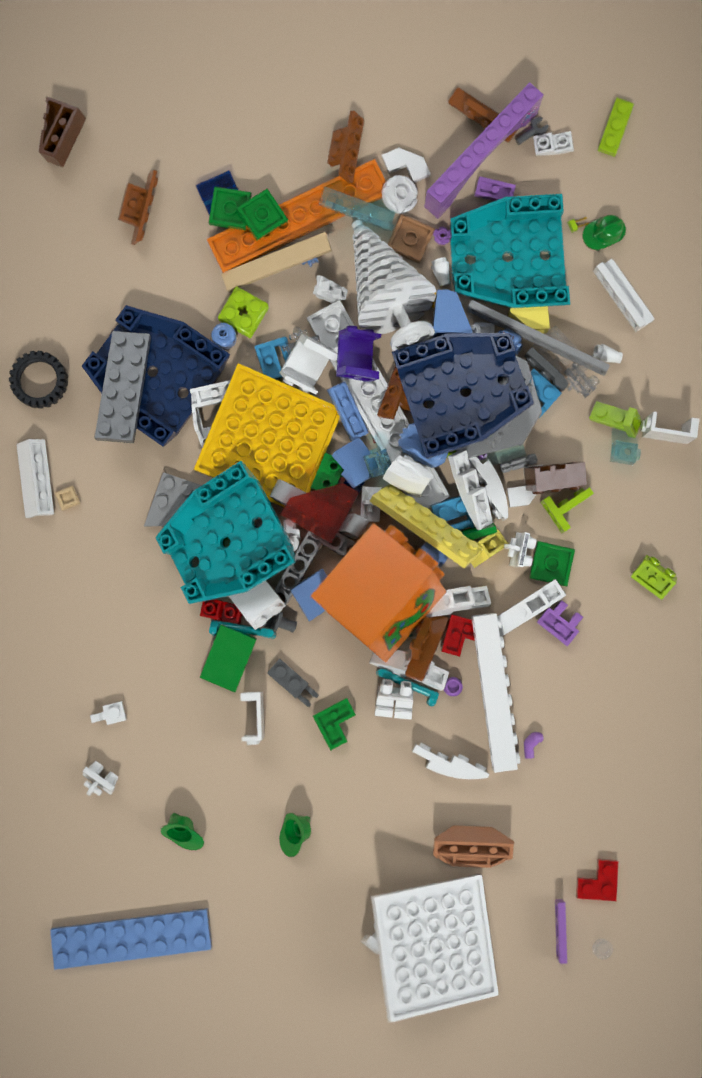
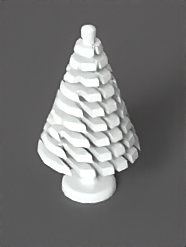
[352,220,436,351]

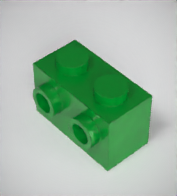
[311,453,344,499]

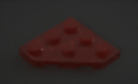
[280,483,359,544]

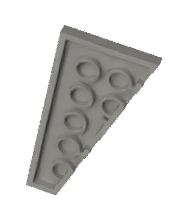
[144,472,262,527]

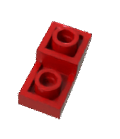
[200,599,242,624]

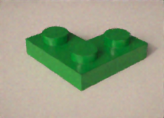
[313,698,356,751]

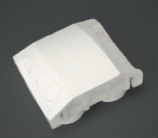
[383,455,434,498]

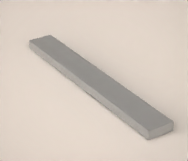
[468,300,610,376]

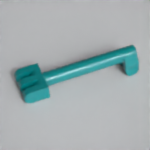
[209,619,277,639]
[376,669,439,706]

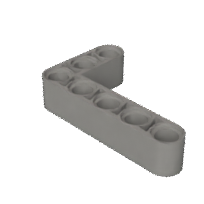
[269,479,369,540]
[274,523,356,605]

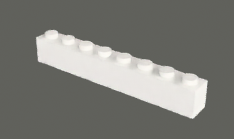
[471,613,520,773]

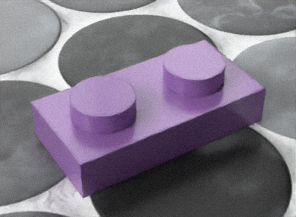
[475,176,516,201]

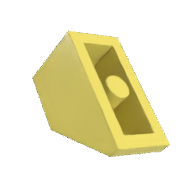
[508,306,550,334]
[471,530,508,568]

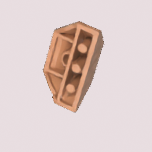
[433,826,514,868]

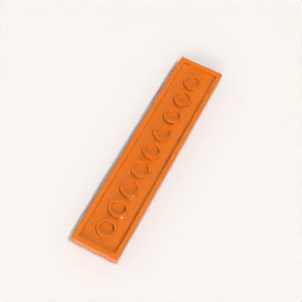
[207,159,386,273]

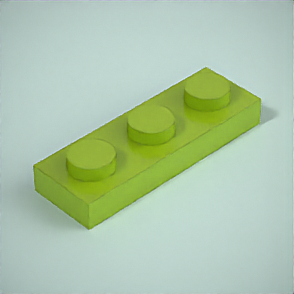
[597,98,634,157]

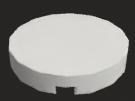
[382,175,418,214]

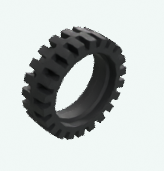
[9,351,68,409]

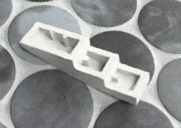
[448,450,493,530]

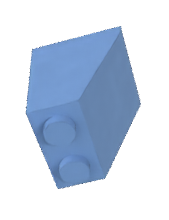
[432,289,472,338]

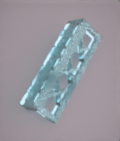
[318,187,395,231]

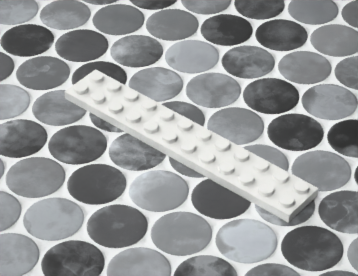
[307,300,450,509]

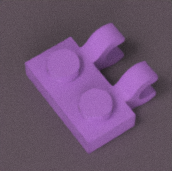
[537,600,583,646]

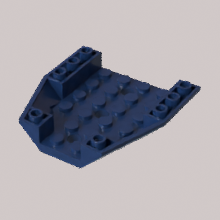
[82,305,230,447]
[392,333,534,459]

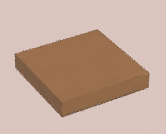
[388,214,435,264]

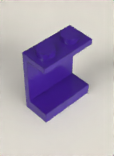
[336,326,381,382]

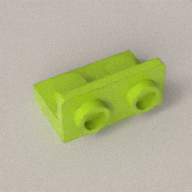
[631,555,677,600]

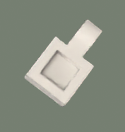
[90,701,127,725]

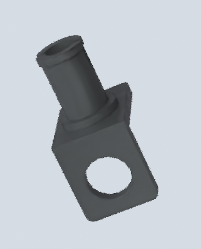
[263,612,297,633]

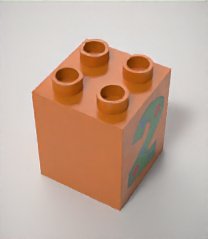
[311,523,446,663]

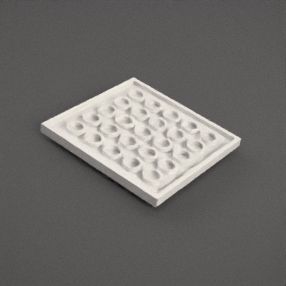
[371,874,499,1022]

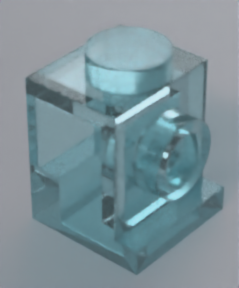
[610,440,641,465]
[363,447,391,478]

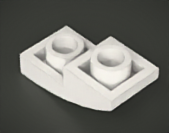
[533,131,574,156]

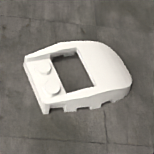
[190,380,230,448]

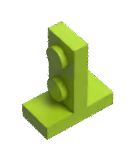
[589,401,642,439]
[540,487,594,533]

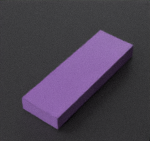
[555,899,567,964]

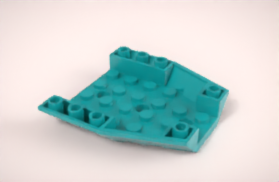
[450,194,570,308]
[155,461,295,604]

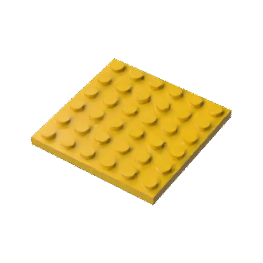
[193,363,340,514]

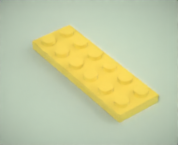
[370,484,483,568]

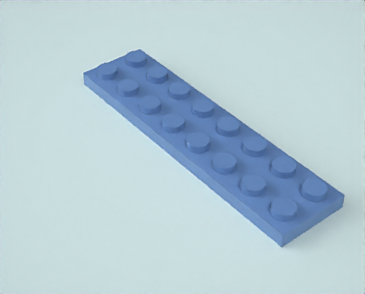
[50,908,212,970]

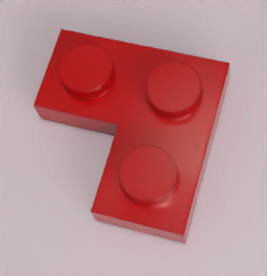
[441,614,475,657]
[576,859,618,901]

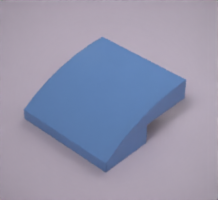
[332,437,379,489]
[290,569,327,622]

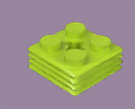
[218,286,269,338]

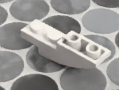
[468,457,508,521]
[497,579,566,636]
[426,586,491,617]
[369,650,449,691]
[412,743,490,779]

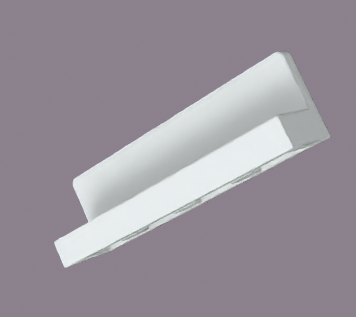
[593,259,654,332]
[17,439,54,518]

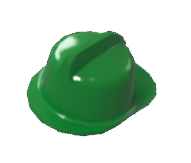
[582,215,626,250]
[161,813,204,850]
[279,813,311,857]

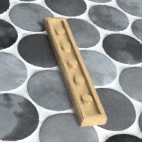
[221,232,332,292]

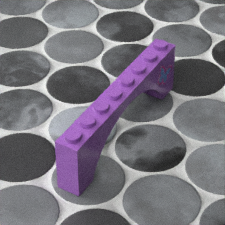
[424,82,544,219]

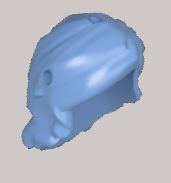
[398,423,448,468]

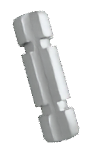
[500,453,538,473]

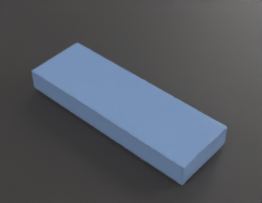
[327,381,369,441]

